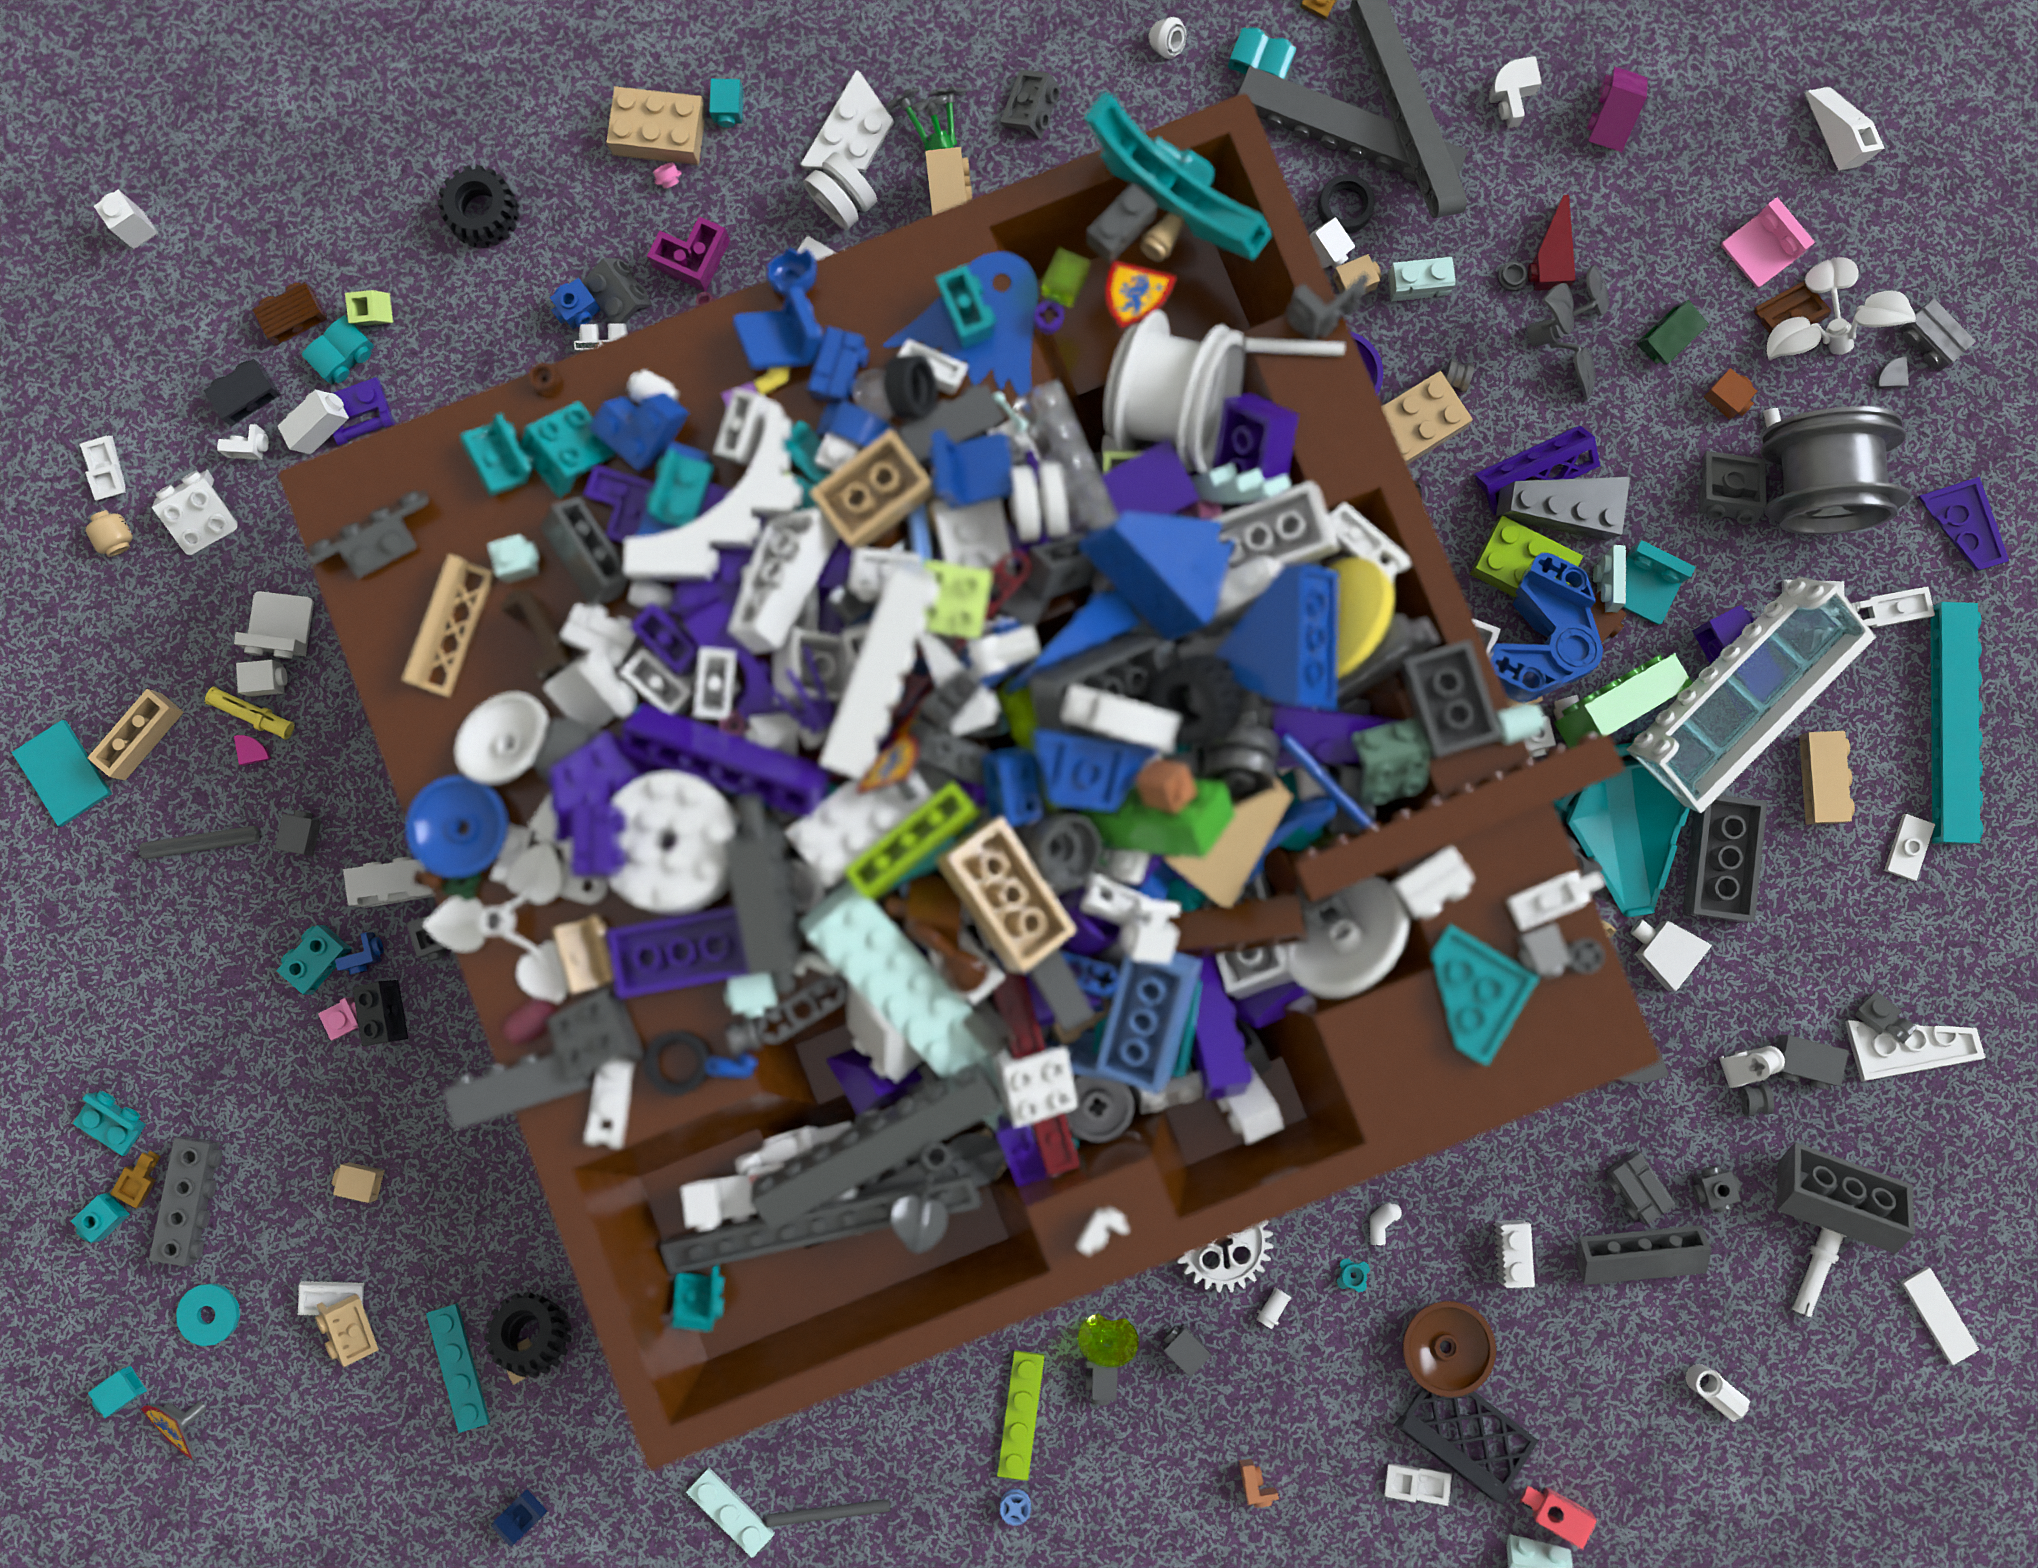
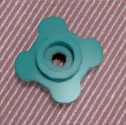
[1337,1258,1370,1292]

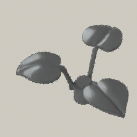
[1528,265,1609,402]
[855,1114,1005,1254]

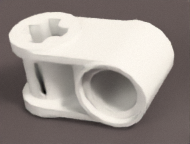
[1719,1046,1785,1088]

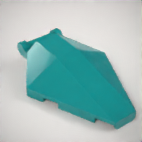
[1566,742,1690,917]

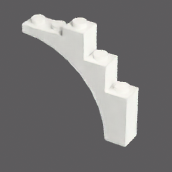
[624,407,802,581]

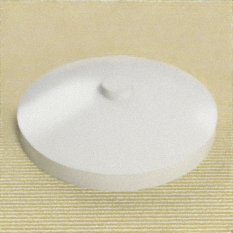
[1283,876,1408,997]

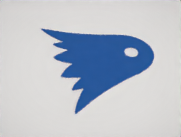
[882,252,1038,412]

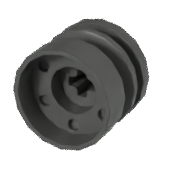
[1012,808,1101,888]

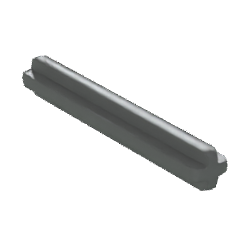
[139,826,260,859]

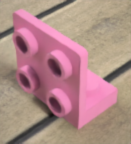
[1721,197,1815,289]

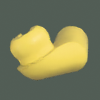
[754,366,790,396]

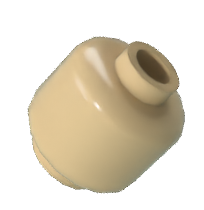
[86,510,133,557]

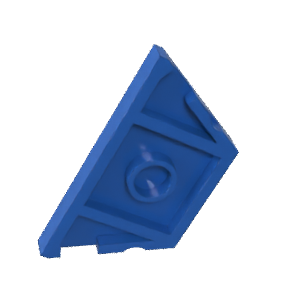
[1032,729,1159,811]

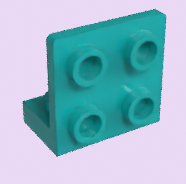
[519,402,617,498]
[1622,540,1696,625]

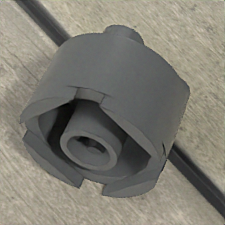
[532,717,601,782]

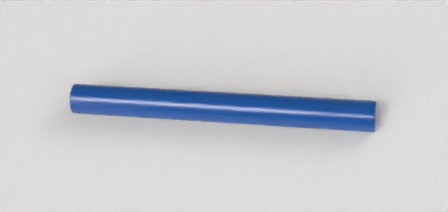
[1278,733,1374,829]

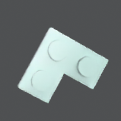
[1593,545,1626,613]

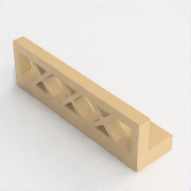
[403,554,496,697]

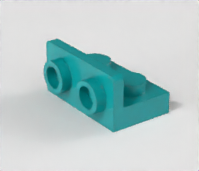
[646,449,713,528]
[73,1091,146,1156]

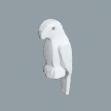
[734,1121,852,1175]

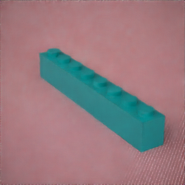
[1930,602,1983,845]

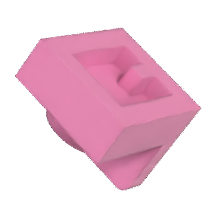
[318,997,359,1041]

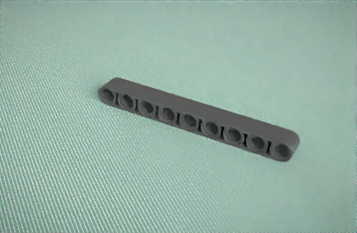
[1350,0,1467,218]

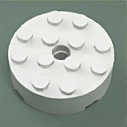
[607,772,739,915]

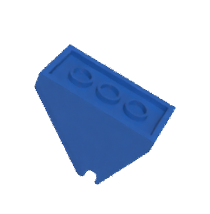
[1078,512,1234,642]
[1216,564,1339,709]

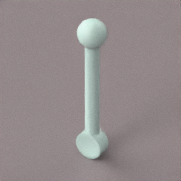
[993,392,1027,433]

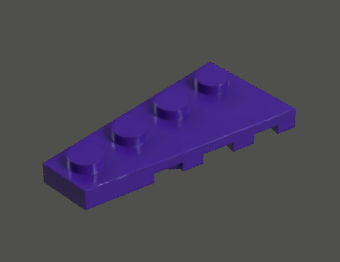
[1271,702,1403,769]

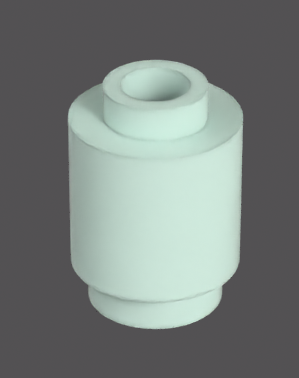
[1495,703,1544,745]

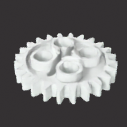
[1177,1221,1273,1292]

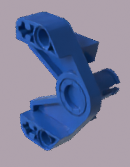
[1488,553,1603,703]

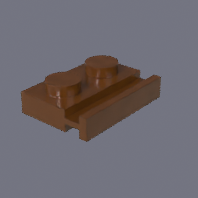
[1754,280,1831,334]

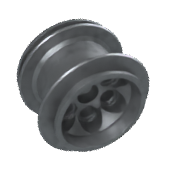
[1760,406,1911,535]

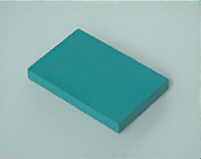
[12,720,112,827]

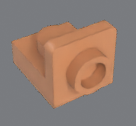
[1239,1459,1279,1508]

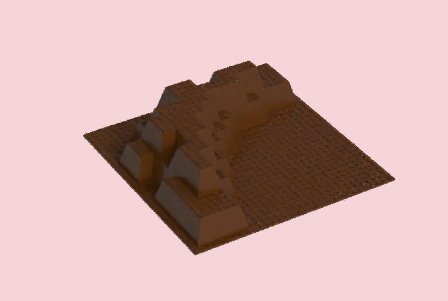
[278,93,1660,1471]

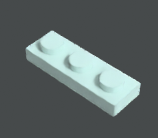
[686,1468,775,1558]

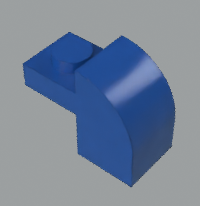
[815,401,897,451]

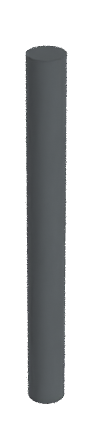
[766,1499,891,1527]

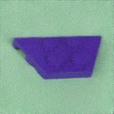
[548,731,665,844]

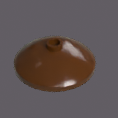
[1402,1301,1496,1397]

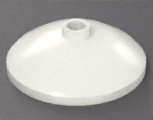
[455,692,548,784]

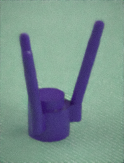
[768,646,835,734]

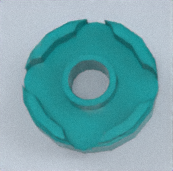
[176,1283,240,1346]

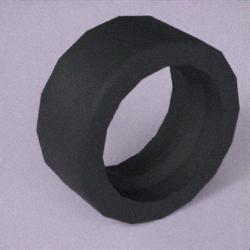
[1317,174,1376,235]
[883,354,937,420]
[644,1031,711,1096]

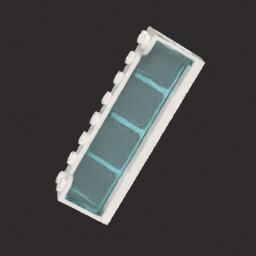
[1627,577,1876,813]

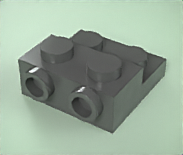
[1698,451,1766,524]

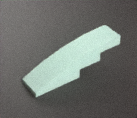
[1189,463,1290,503]

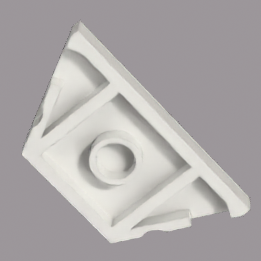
[801,70,894,172]

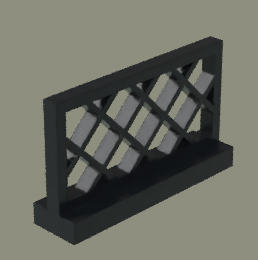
[1393,1386,1539,1505]

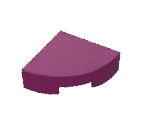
[234,735,271,766]

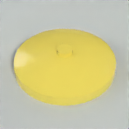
[1325,558,1394,678]

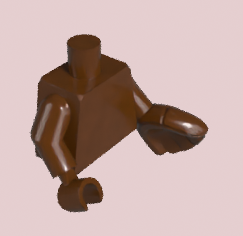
[886,870,989,995]

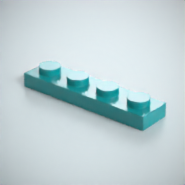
[426,1303,490,1433]

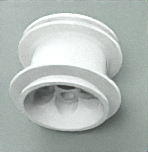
[1104,311,1246,474]

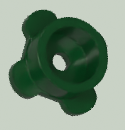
[443,872,482,901]

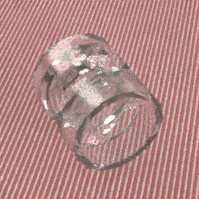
[853,370,895,422]

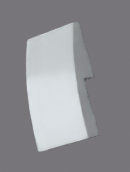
[80,436,126,501]
[1385,1464,1452,1506]

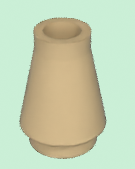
[1141,212,1184,261]

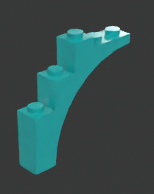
[1084,91,1272,260]

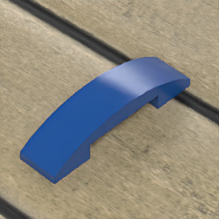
[1242,795,1336,888]

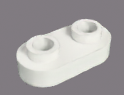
[558,860,609,904]

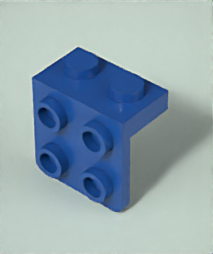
[733,286,823,369]
[928,429,1015,510]

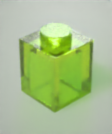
[1042,248,1089,307]

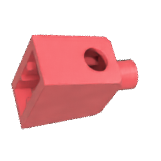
[1519,1485,1597,1549]

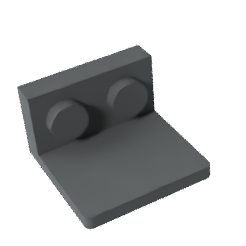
[547,990,644,1081]

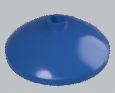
[406,776,508,877]

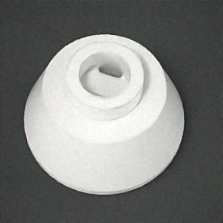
[1149,17,1186,59]

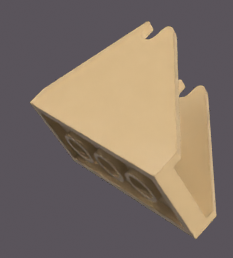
[1163,777,1292,908]

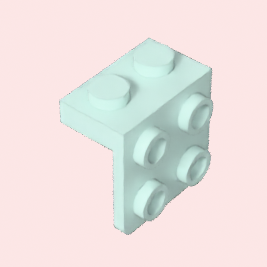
[1506,1534,1573,1568]

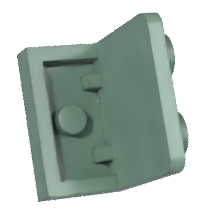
[1351,718,1432,805]

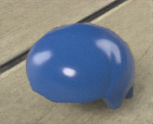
[767,248,817,296]

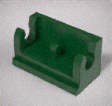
[1636,300,1709,365]

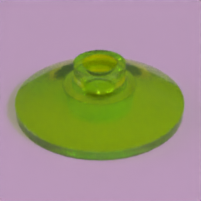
[1078,1313,1139,1368]

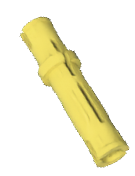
[205,687,295,740]

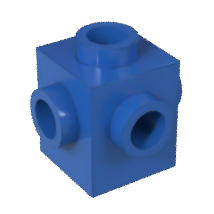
[549,277,601,330]

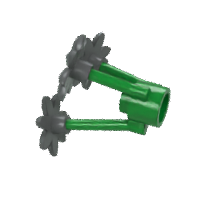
[886,86,967,151]

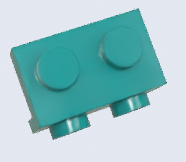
[460,414,532,496]
[672,1264,724,1332]

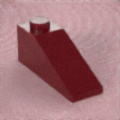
[1528,195,1576,291]

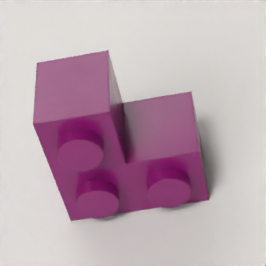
[1586,66,1648,152]
[647,216,731,292]

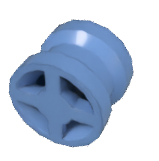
[1000,1489,1031,1526]

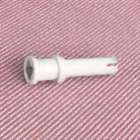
[1791,1227,1847,1317]

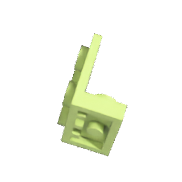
[923,560,992,639]

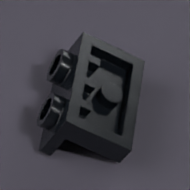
[353,980,408,1047]

